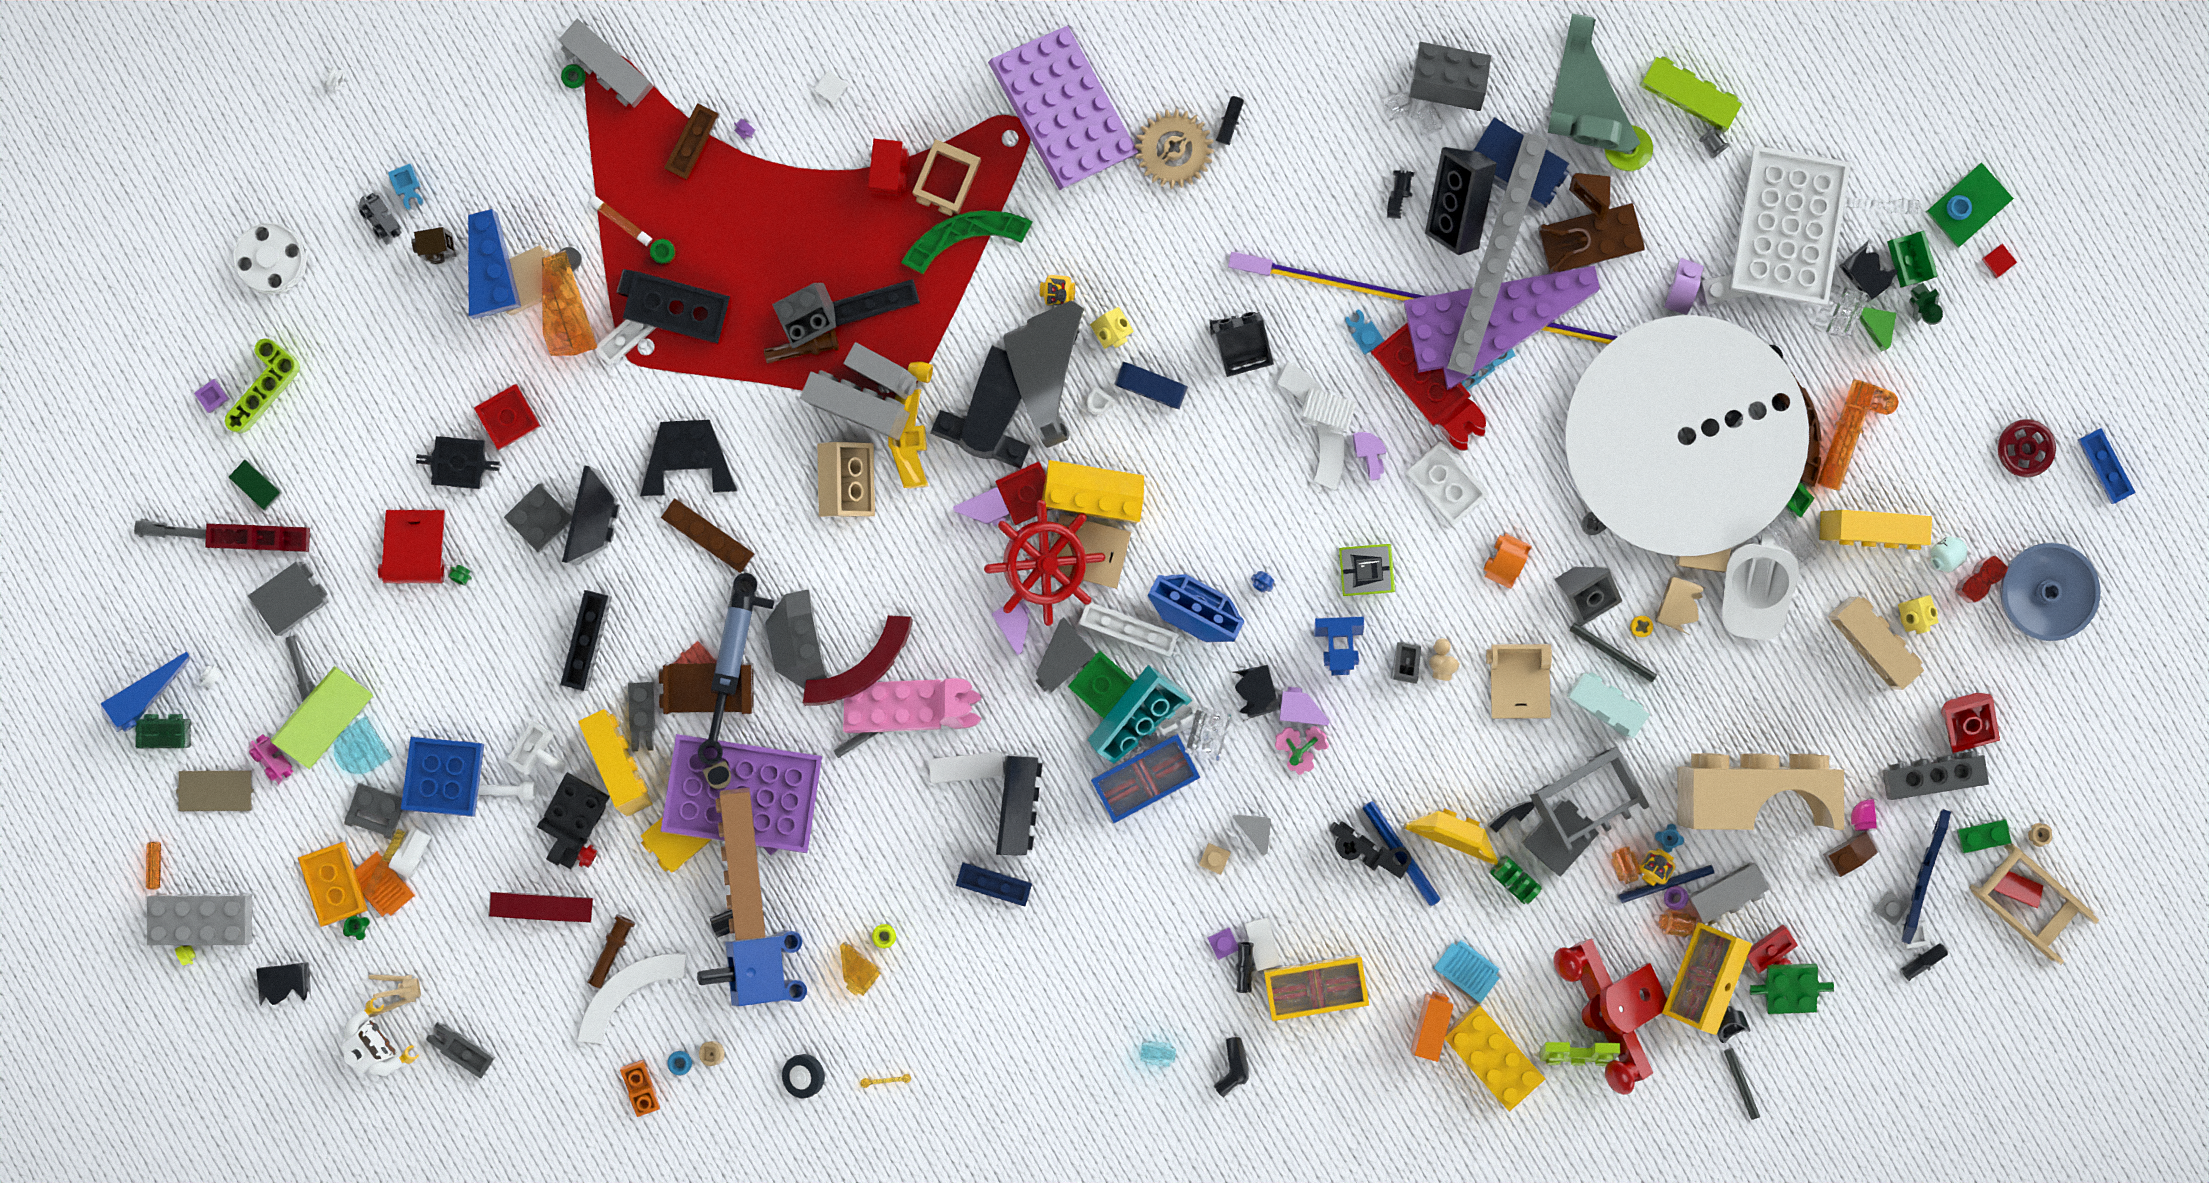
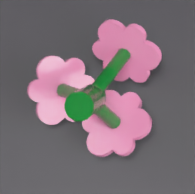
[1275,726,1329,775]

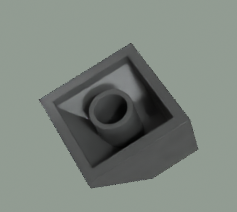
[1554,566,1622,626]

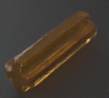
[145,841,161,890]

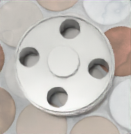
[233,222,308,294]

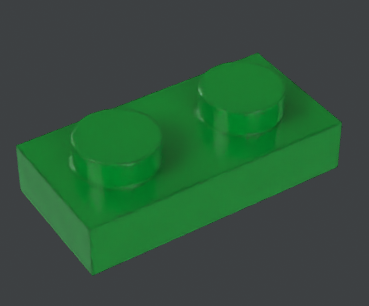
[1956,819,2012,853]

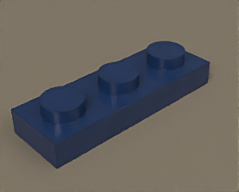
[955,862,1033,907]

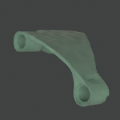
[1547,13,1640,153]

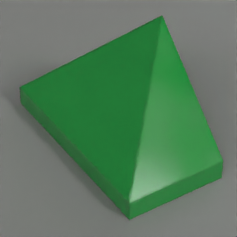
[1786,482,1815,518]

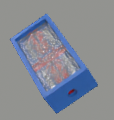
[1091,734,1201,823]

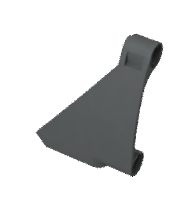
[1003,300,1084,448]

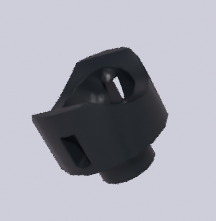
[1717,1006,1751,1043]

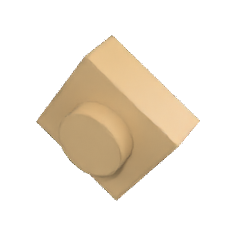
[1199,842,1231,875]

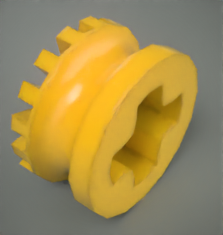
[1630,616,1653,637]

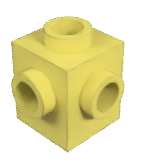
[1090,307,1134,349]
[1897,595,1939,634]

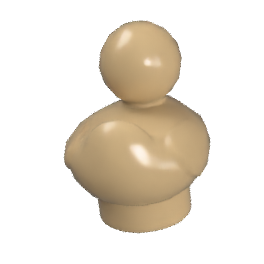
[1429,638,1460,681]

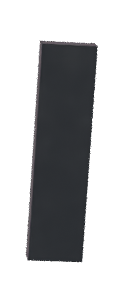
[833,279,920,327]

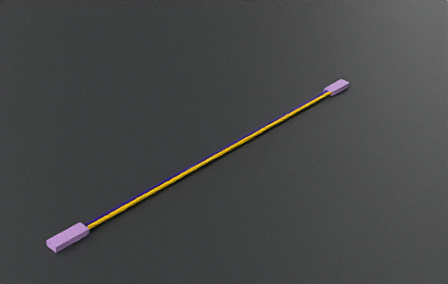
[1228,251,1618,344]

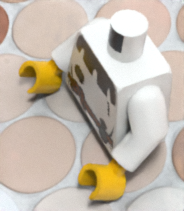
[340,998,419,1076]

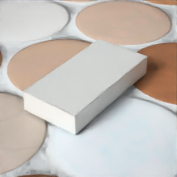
[1245,917,1280,971]

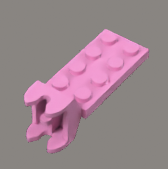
[843,678,982,733]

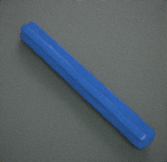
[1362,801,1441,906]

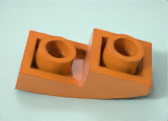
[620,1059,660,1117]

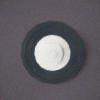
[782,1054,825,1099]

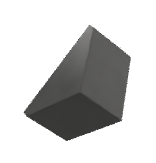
[1390,642,1421,684]

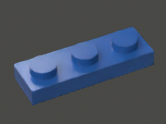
[2077,428,2136,504]

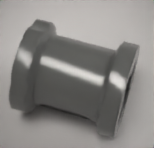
[1698,126,1730,158]

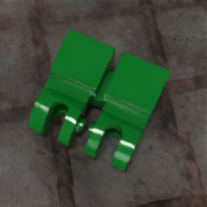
[1488,854,1542,905]

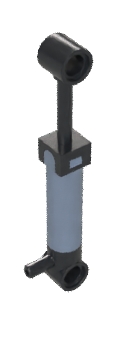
[698,573,775,767]

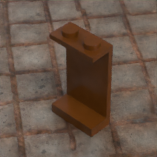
[659,663,754,714]

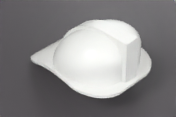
[1722,533,1799,641]

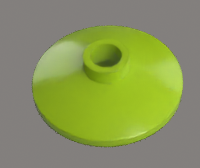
[1604,125,1653,171]

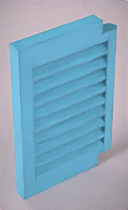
[1433,940,1500,1003]

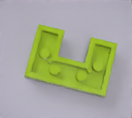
[1539,1042,1620,1066]

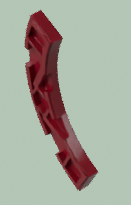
[802,615,913,706]

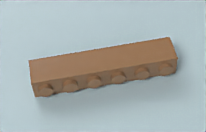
[715,788,765,940]

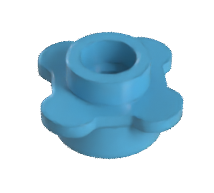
[1655,824,1684,853]

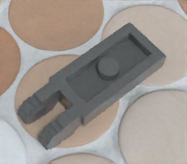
[628,682,655,751]
[426,1022,496,1079]

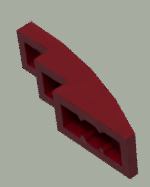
[205,523,310,552]
[488,892,593,923]

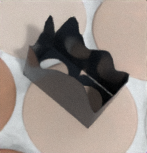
[1839,240,1900,302]
[1232,665,1280,721]
[256,962,312,1006]

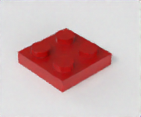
[474,384,541,451]
[995,461,1050,526]

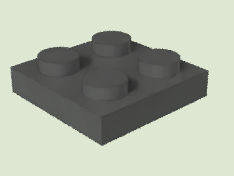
[504,483,572,552]

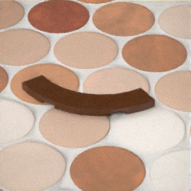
[1777,372,1822,487]

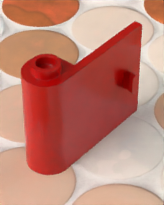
[378,510,445,584]

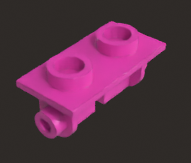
[249,734,294,785]

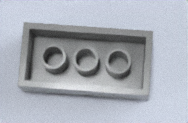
[800,370,910,440]
[147,894,252,945]

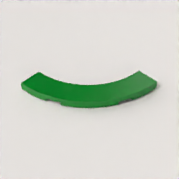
[901,210,1033,274]

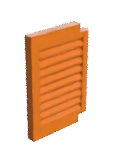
[355,851,415,917]

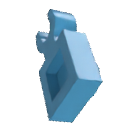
[388,163,424,210]
[1345,309,1385,355]

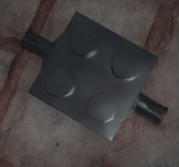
[416,436,501,489]

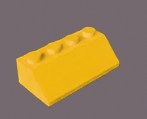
[1042,460,1144,524]

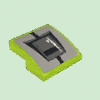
[1339,544,1395,596]

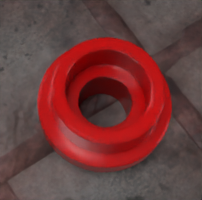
[577,844,598,868]

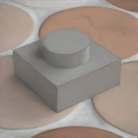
[1873,891,1909,926]

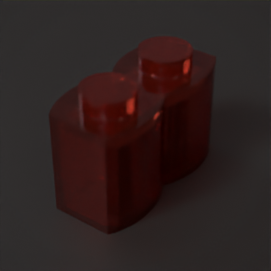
[1955,555,2008,603]

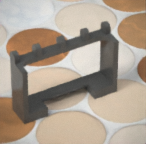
[1529,747,1649,854]

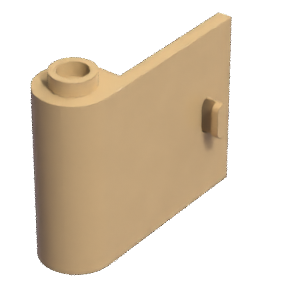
[1051,514,1132,589]
[1486,644,1552,719]

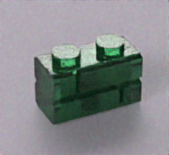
[135,714,191,749]

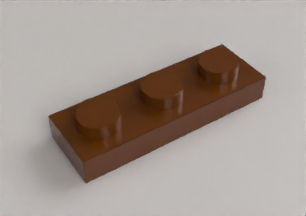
[664,103,720,180]

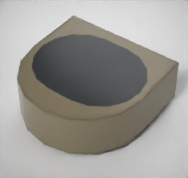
[703,761,731,790]

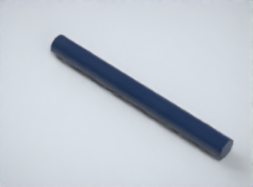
[1618,864,1715,904]

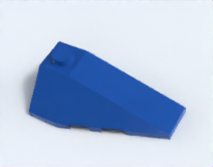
[100,651,190,733]

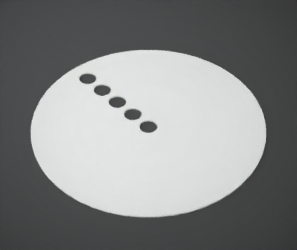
[1565,315,1809,556]

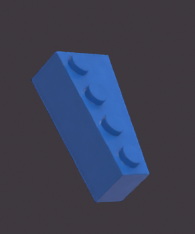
[468,209,522,320]

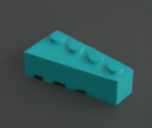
[1087,665,1193,764]

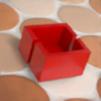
[868,138,909,197]

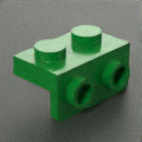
[1887,230,1938,288]

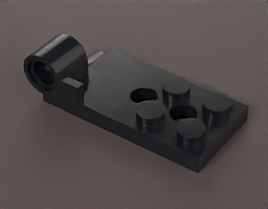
[616,269,730,344]

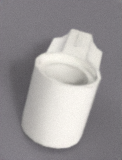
[389,826,432,879]

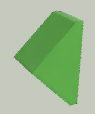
[1854,307,1896,352]

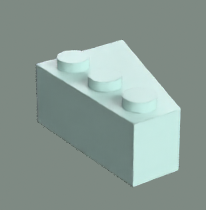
[1566,671,1650,739]

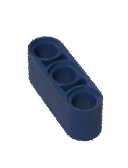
[1114,361,1188,410]

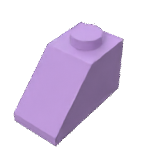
[953,487,1010,527]
[992,600,1031,655]
[1279,687,1329,726]

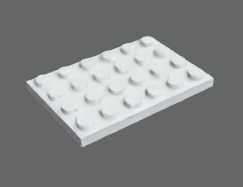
[1730,145,1851,307]

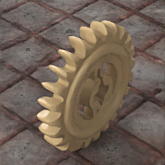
[1134,109,1214,189]

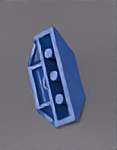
[1147,574,1245,642]

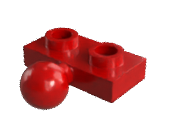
[1747,924,1798,974]

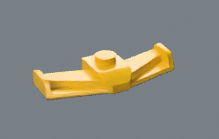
[888,389,929,489]

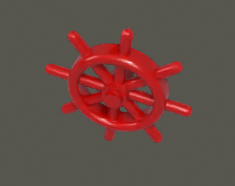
[984,500,1105,626]

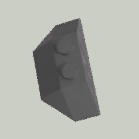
[765,589,828,689]

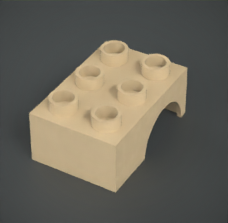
[1677,753,1844,830]

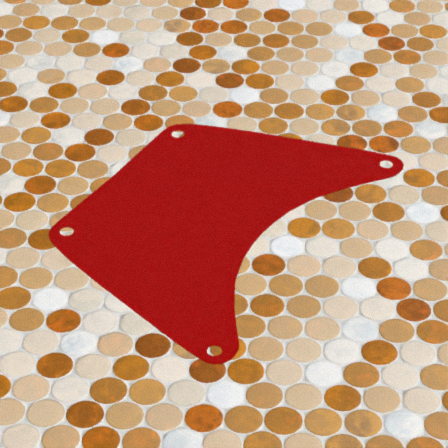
[585,55,1031,401]

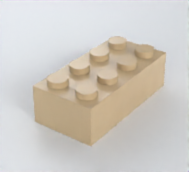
[1827,596,1925,690]

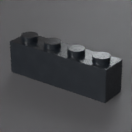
[560,590,612,691]

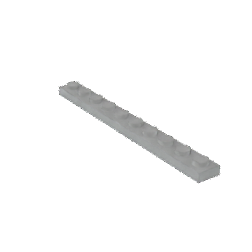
[1447,132,1549,376]

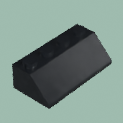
[1425,147,1497,256]

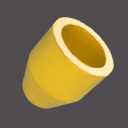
[908,362,933,383]

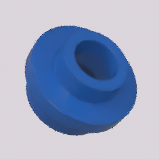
[1251,571,1275,593]

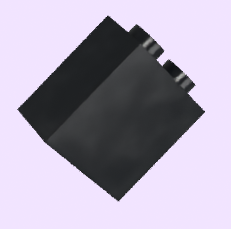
[1213,312,1274,377]

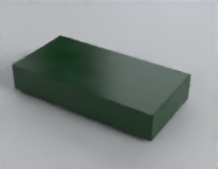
[228,459,282,511]

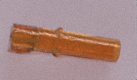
[1817,379,1899,491]

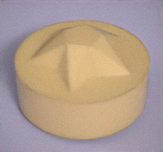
[699,1041,725,1066]

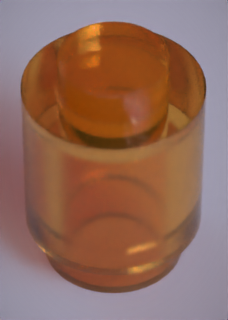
[1611,846,1642,884]
[1658,910,1697,938]

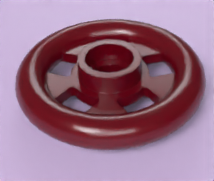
[1997,419,2056,478]

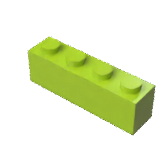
[1639,56,1742,133]

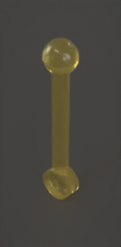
[860,1074,911,1088]

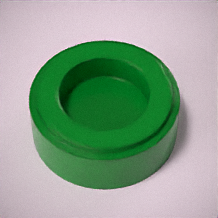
[650,239,675,264]

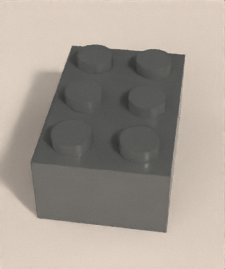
[1409,41,1492,111]

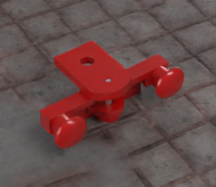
[1553,939,1667,1095]

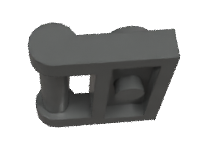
[344,783,402,840]

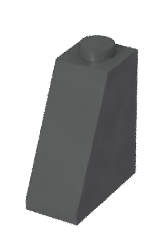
[1036,617,1096,692]

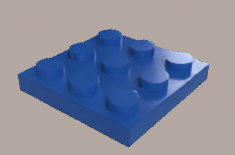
[401,737,484,817]

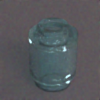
[1140,1040,1176,1067]

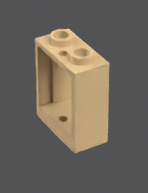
[912,139,981,216]

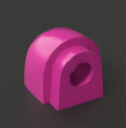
[1851,799,1877,831]

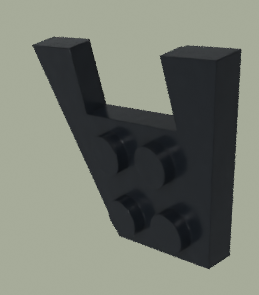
[640,419,738,497]

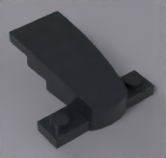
[930,345,1031,469]

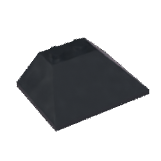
[562,465,620,565]

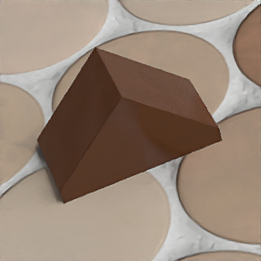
[1569,173,1611,221]

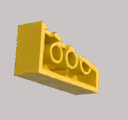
[1819,510,1932,550]
[578,709,653,817]

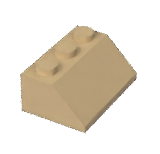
[817,442,875,517]

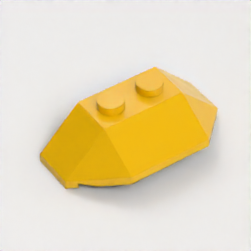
[1403,808,1498,866]

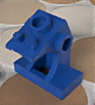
[1314,617,1364,676]

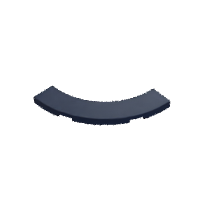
[1901,809,1951,944]

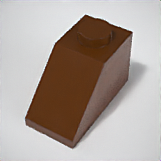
[1823,831,1878,877]

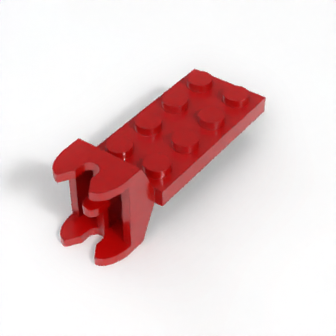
[1371,323,1486,451]

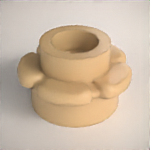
[2028,823,2052,847]

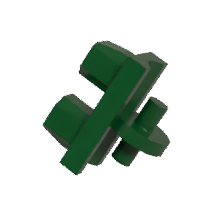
[1909,283,1943,325]

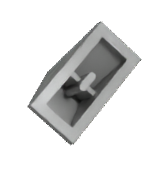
[1232,814,1271,856]

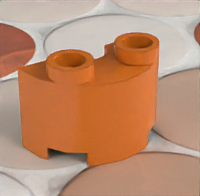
[1483,533,1532,589]

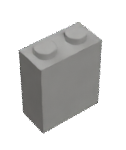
[843,342,918,400]

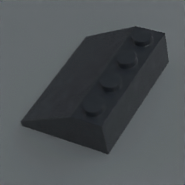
[996,754,1043,855]

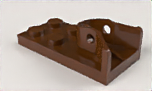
[1538,203,1645,274]

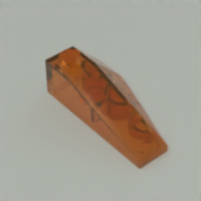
[542,250,598,356]

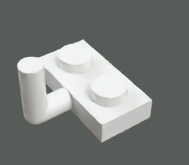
[507,720,566,775]

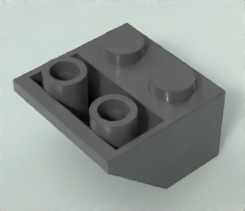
[772,283,836,349]

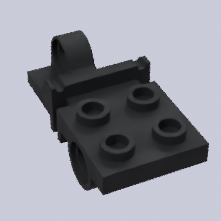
[537,772,610,870]
[1329,821,1411,880]

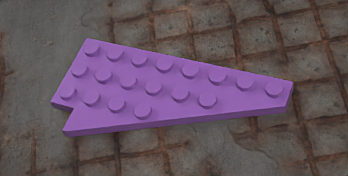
[1403,266,1600,390]

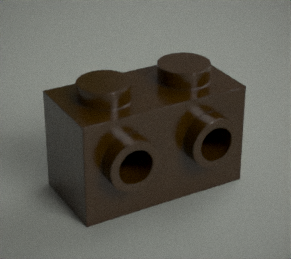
[411,227,456,265]

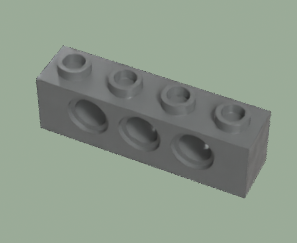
[1882,751,1989,800]

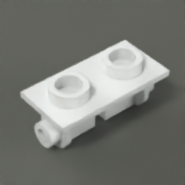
[1155,699,1204,742]

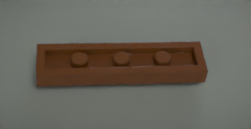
[661,498,755,574]

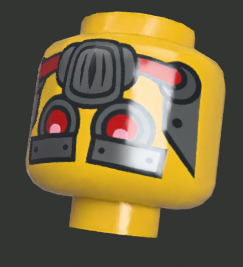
[1039,274,1076,307]
[1639,848,1676,886]

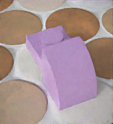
[1664,258,1704,315]
[1352,432,1387,481]

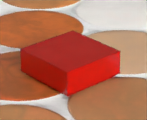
[1982,243,2018,278]

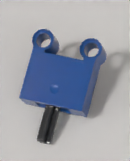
[697,930,807,1007]

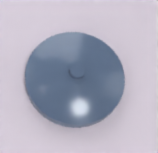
[2000,543,2101,641]

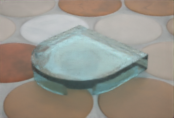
[334,716,393,774]

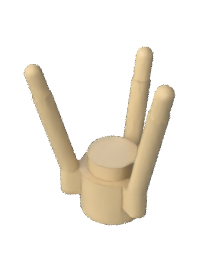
[368,975,421,1017]

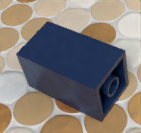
[1473,117,1570,211]

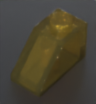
[840,941,883,996]

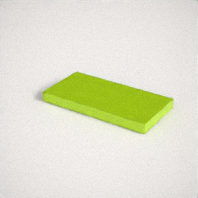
[270,665,373,770]

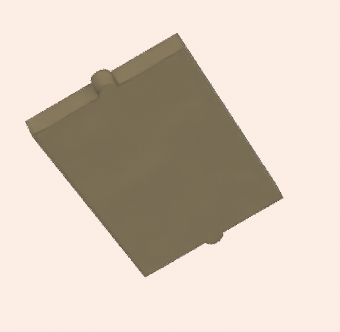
[176,770,254,811]

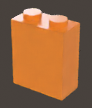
[1410,991,1454,1062]

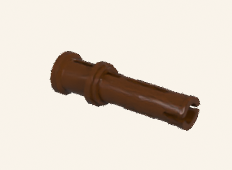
[764,329,839,364]
[587,914,636,989]

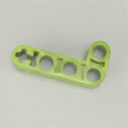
[224,338,300,433]

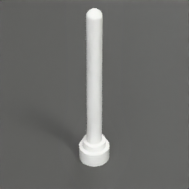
[478,781,537,801]

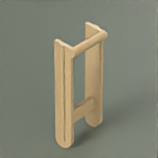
[1969,843,2099,965]

